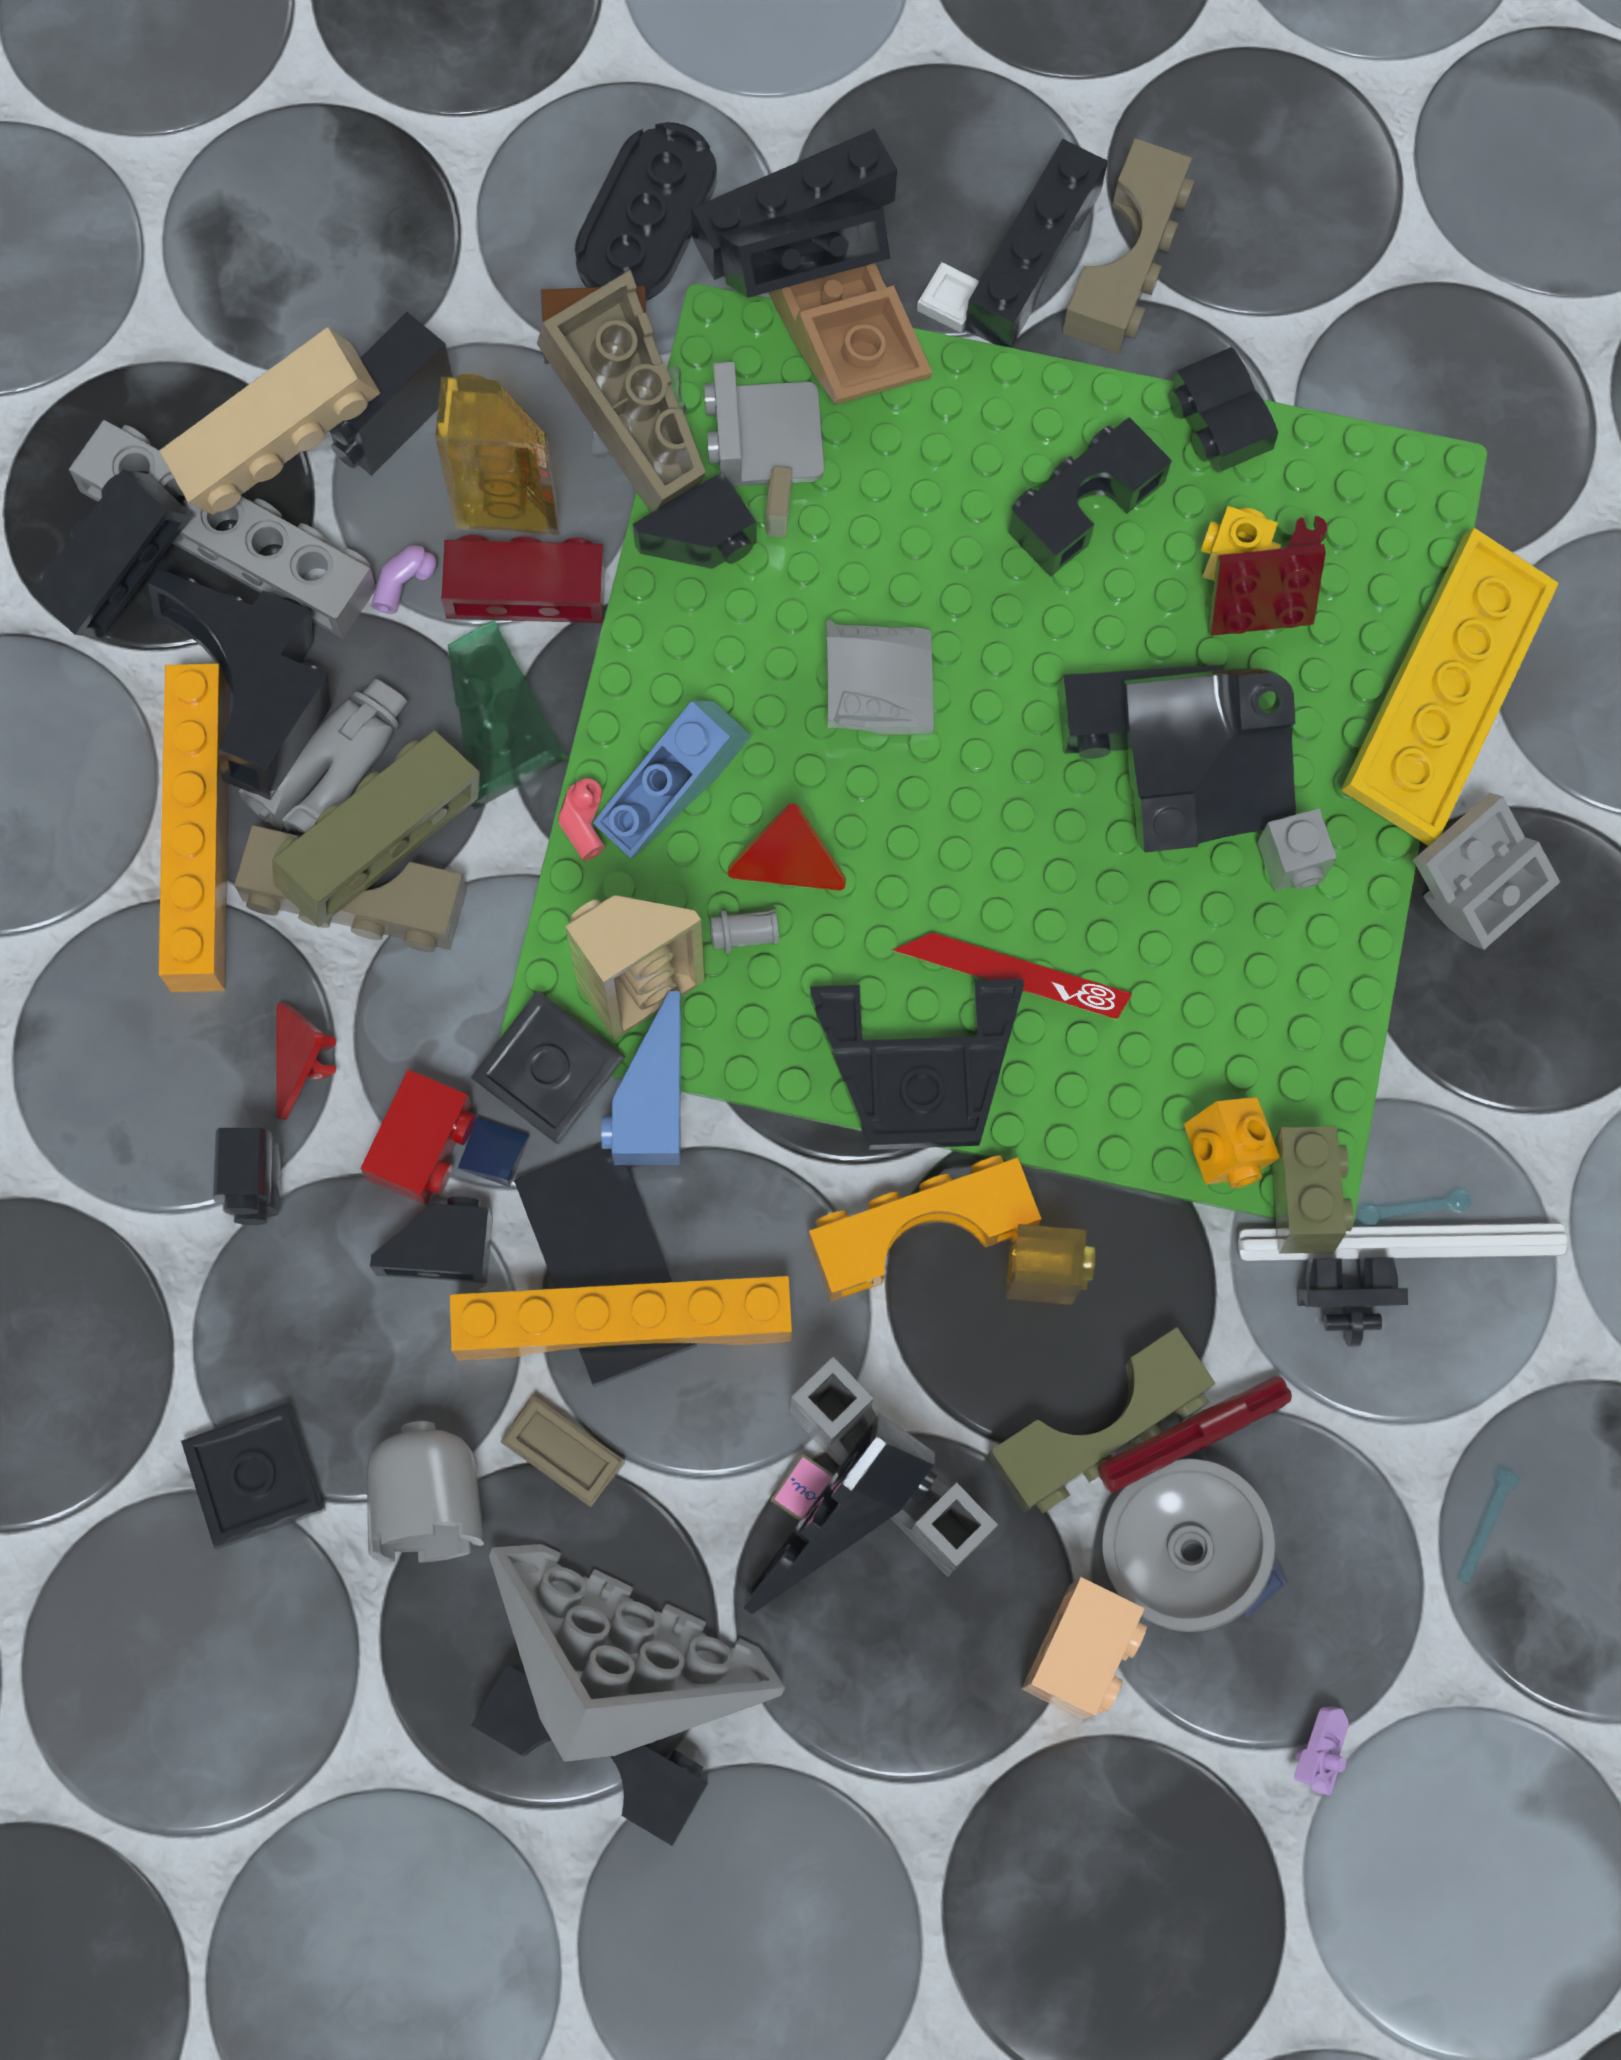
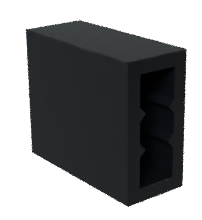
[329,312,456,476]

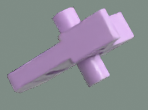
[1294,1706,1349,1795]

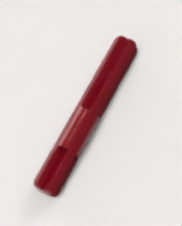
[1097,1376,1292,1492]

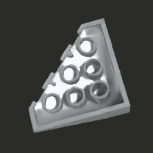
[489,1544,785,1762]

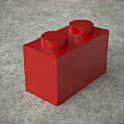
[360,1070,476,1206]

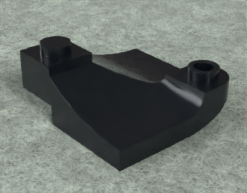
[1123,668,1296,853]

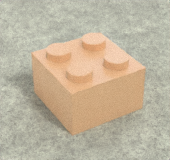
[1021,1577,1147,1720]

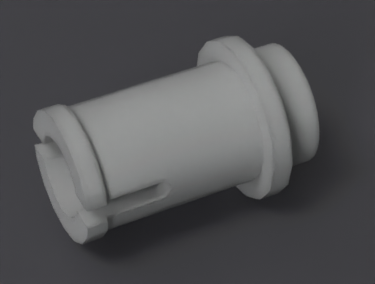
[710,909,779,954]

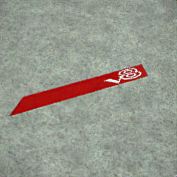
[892,932,1132,1019]

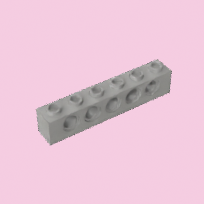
[69,420,376,639]

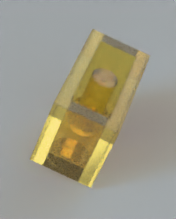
[1005,1224,1095,1305]

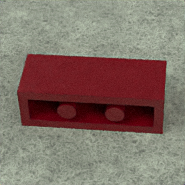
[441,535,605,623]

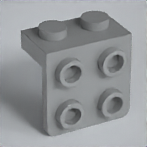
[704,362,824,486]

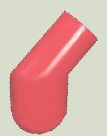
[558,778,605,862]

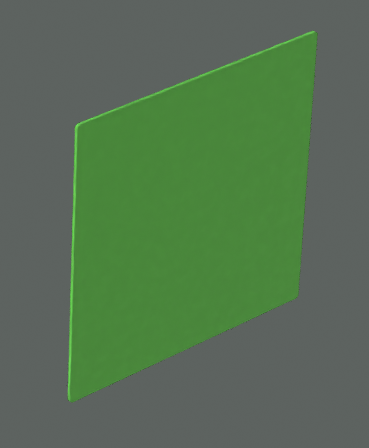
[499,284,1487,1225]

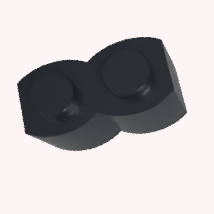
[1169,347,1278,473]
[213,1128,281,1225]

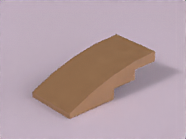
[768,263,933,405]

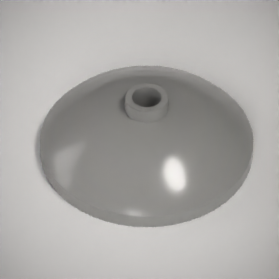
[1102,1459,1276,1632]

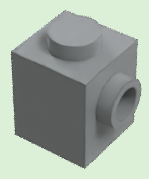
[1258,808,1337,892]

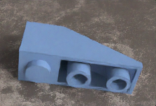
[593,701,751,859]

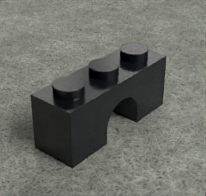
[1009,417,1172,577]

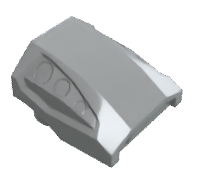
[826,620,934,735]

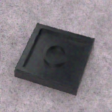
[470,991,626,1144]
[181,1403,326,1550]

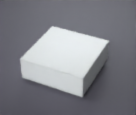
[917,262,979,333]

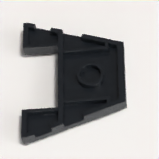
[810,979,1024,1150]

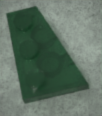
[447,620,568,810]

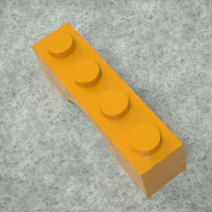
[808,1156,1041,1302]

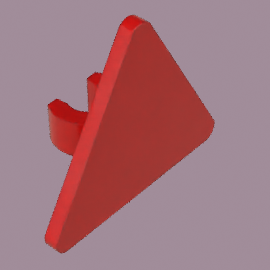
[728,804,846,891]
[276,1002,336,1119]

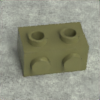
[1272,1126,1353,1254]

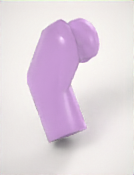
[371,545,437,614]

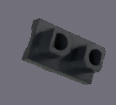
[1297,1257,1408,1347]

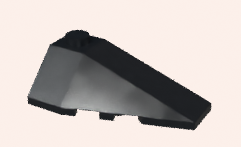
[743,1413,937,1614]

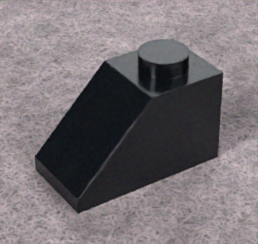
[633,472,756,569]
[370,1197,493,1283]

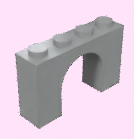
[790,1357,998,1577]

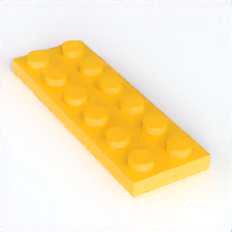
[1341,528,1559,846]

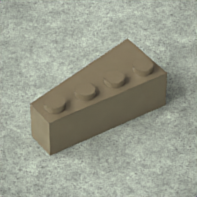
[537,270,706,513]

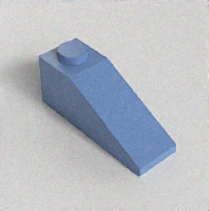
[601,991,681,1165]

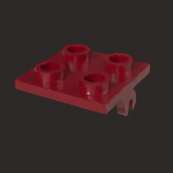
[1209,516,1328,636]

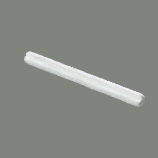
[1238,1223,1567,1261]

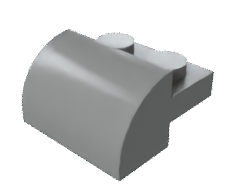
[1413,793,1560,950]

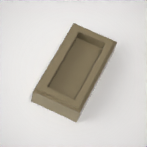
[500,1396,625,1509]

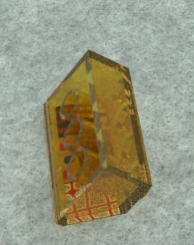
[435,373,560,536]

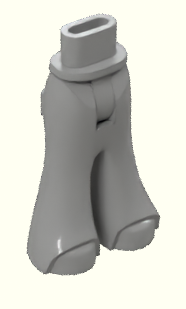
[238,679,408,836]

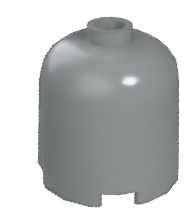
[366,1421,484,1563]

